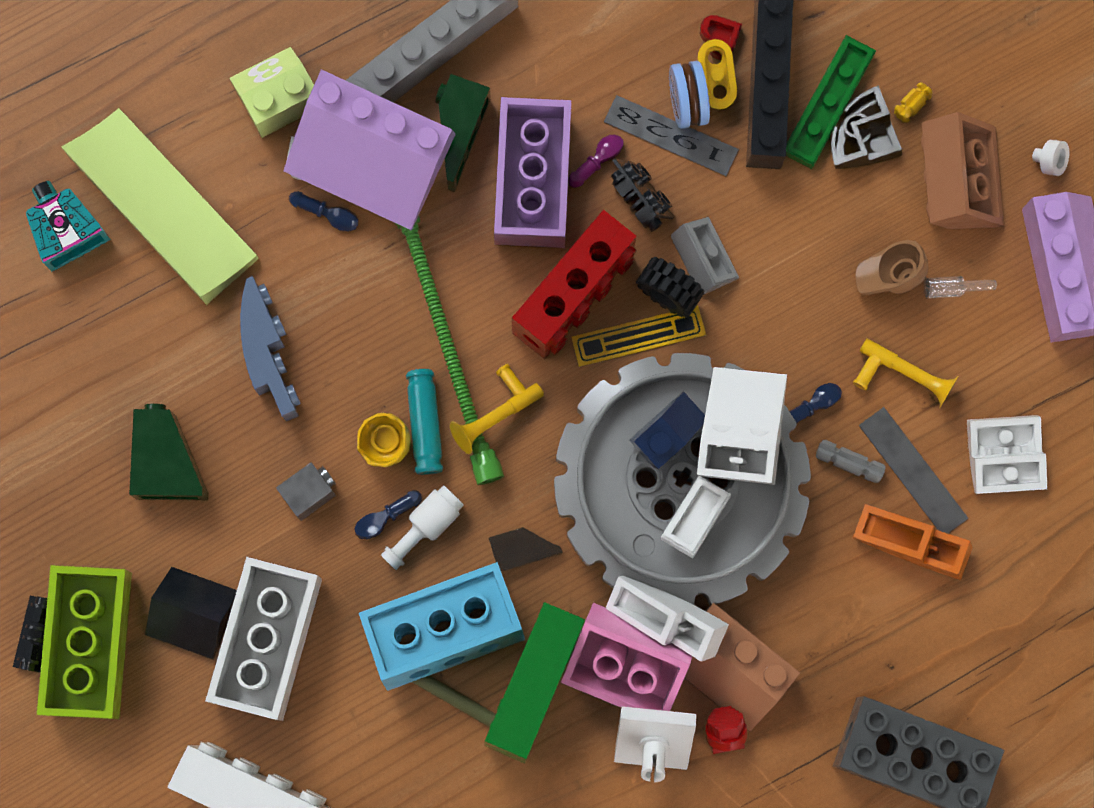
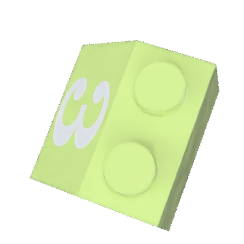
[229,47,314,138]

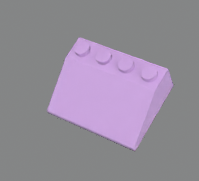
[283,69,455,230]

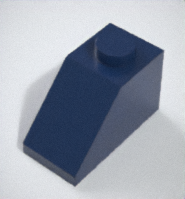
[629,391,705,469]

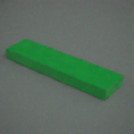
[786,35,876,169]

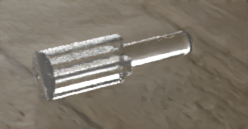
[924,276,997,299]

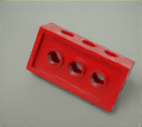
[512,209,637,360]

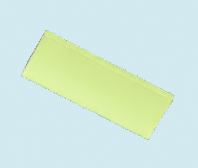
[61,108,259,305]

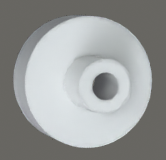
[1032,140,1069,176]

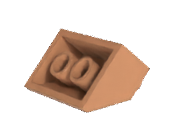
[921,112,1004,229]
[684,603,800,731]

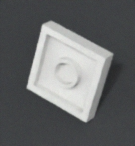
[614,706,696,782]

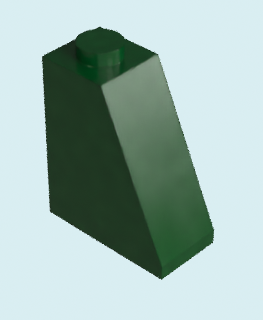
[129,403,208,501]

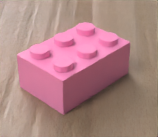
[561,603,692,711]

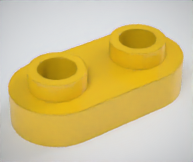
[698,39,737,110]

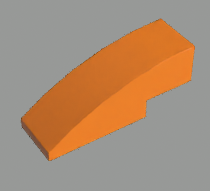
[853,504,973,580]

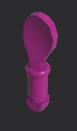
[568,135,624,188]

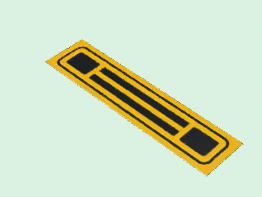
[571,306,706,367]

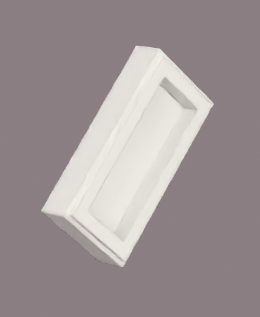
[661,476,731,558]

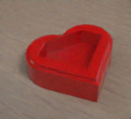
[699,15,742,60]

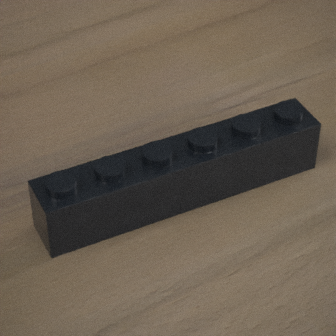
[746,0,793,169]

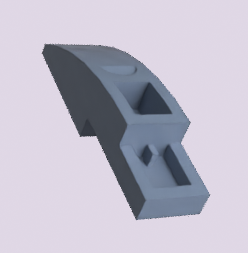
[240,276,301,422]

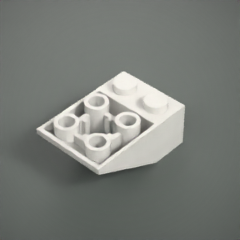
[697,367,787,485]

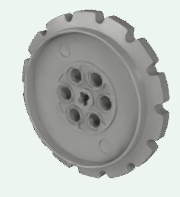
[554,353,811,605]

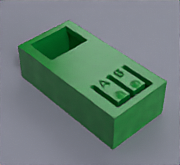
[484,602,585,764]

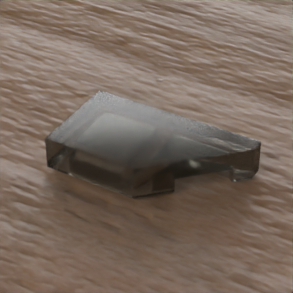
[489,527,563,573]

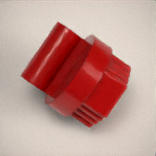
[705,706,747,754]

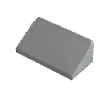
[671,217,739,294]

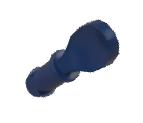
[289,191,358,232]
[789,383,842,424]
[354,490,422,540]

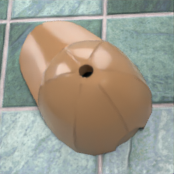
[856,240,928,295]

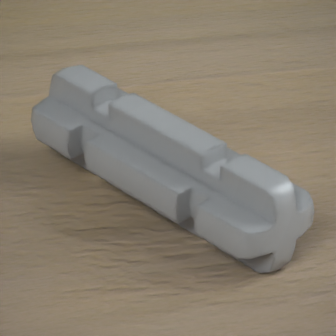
[816,440,886,483]

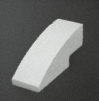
[606,576,729,662]

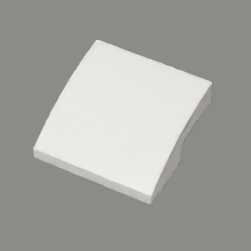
[967,415,1047,494]

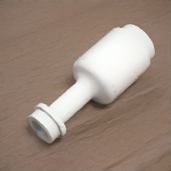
[381,485,464,570]

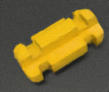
[894,82,933,123]

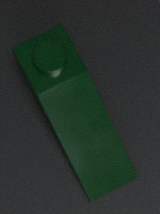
[435,74,491,192]

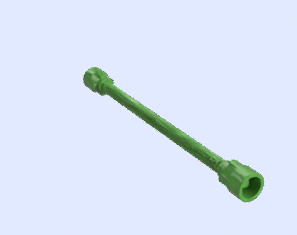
[395,216,505,485]

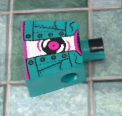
[26,181,111,272]

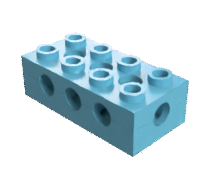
[359,562,525,691]

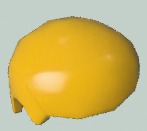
[357,413,411,467]

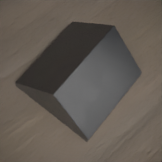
[145,567,237,660]

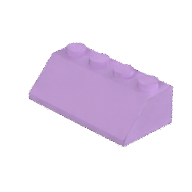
[1022,192,1094,343]

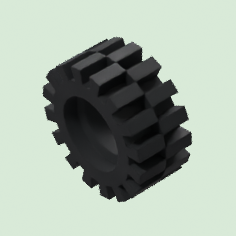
[636,257,705,318]

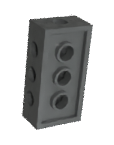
[833,696,1004,808]

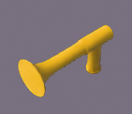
[852,338,959,408]
[450,364,544,454]

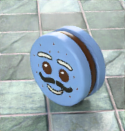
[669,61,710,129]

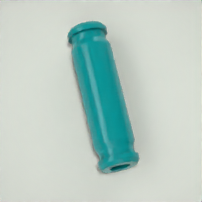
[406,369,444,475]

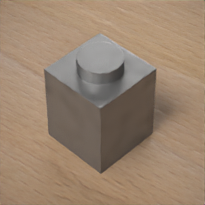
[276,462,336,521]

